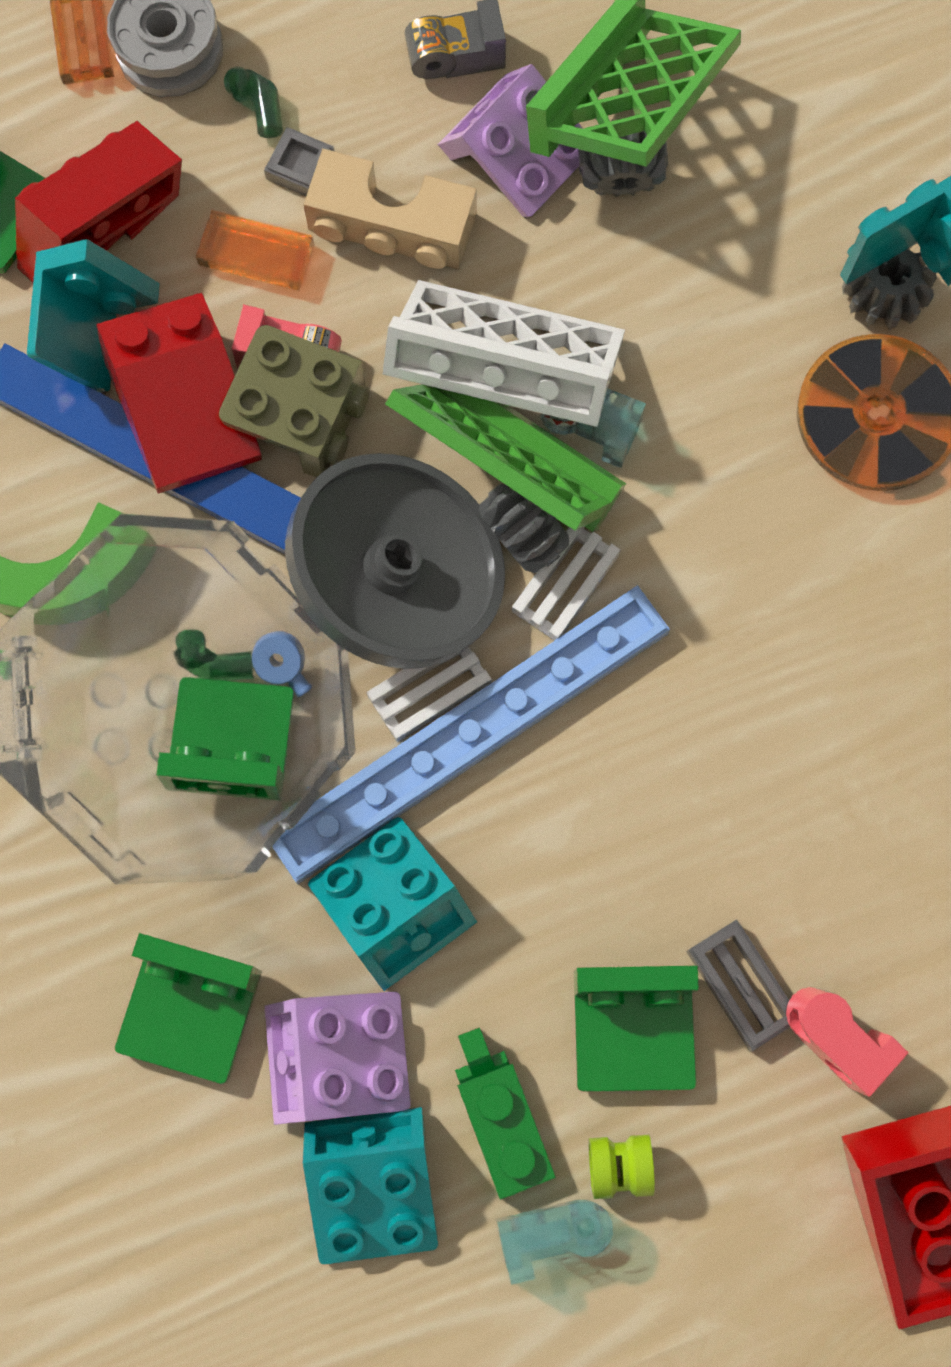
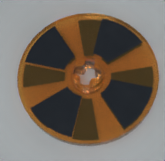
[797,334,951,491]

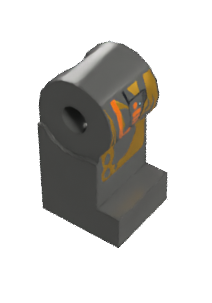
[404,0,506,79]

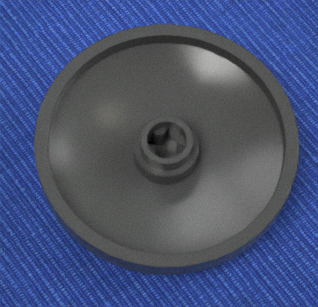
[285,453,505,669]

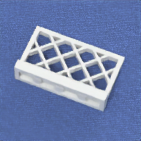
[382,280,625,427]

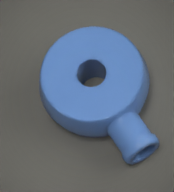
[252,631,312,697]

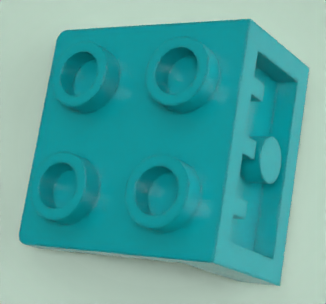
[840,176,951,286]
[27,239,160,392]
[308,817,477,991]
[302,1107,438,1265]

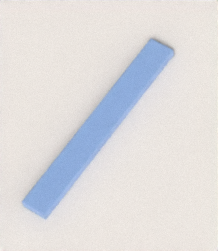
[265,585,670,884]

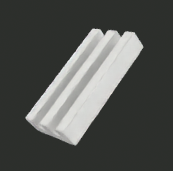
[512,527,621,641]
[366,647,492,742]

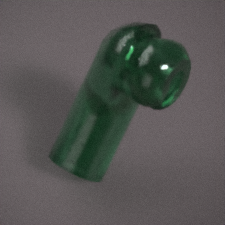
[224,66,283,138]
[173,629,254,681]

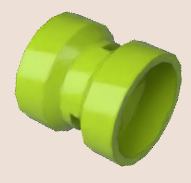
[588,1134,655,1199]

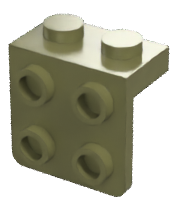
[219,325,370,478]

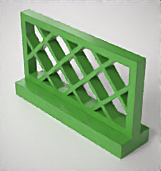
[526,0,741,167]
[385,384,626,532]

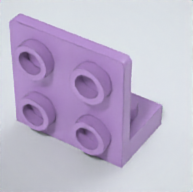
[437,64,583,217]
[265,992,411,1125]

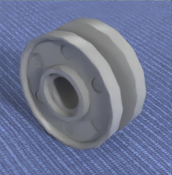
[107,0,223,97]

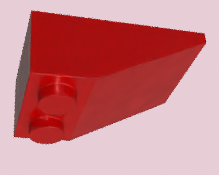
[96,292,262,494]
[841,1106,951,1330]

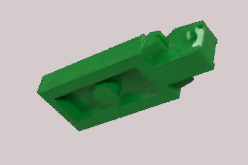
[455,1027,556,1200]

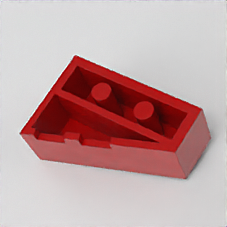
[15,121,182,283]

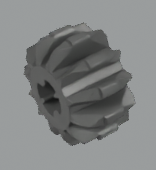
[578,119,669,197]
[842,247,937,331]
[479,483,569,573]

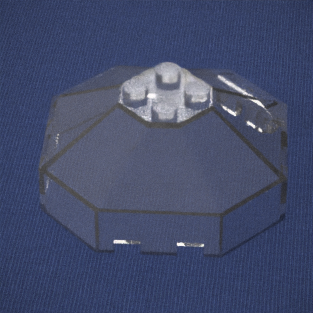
[0,513,356,885]

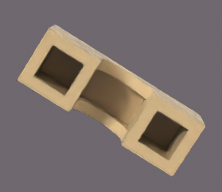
[303,148,477,270]

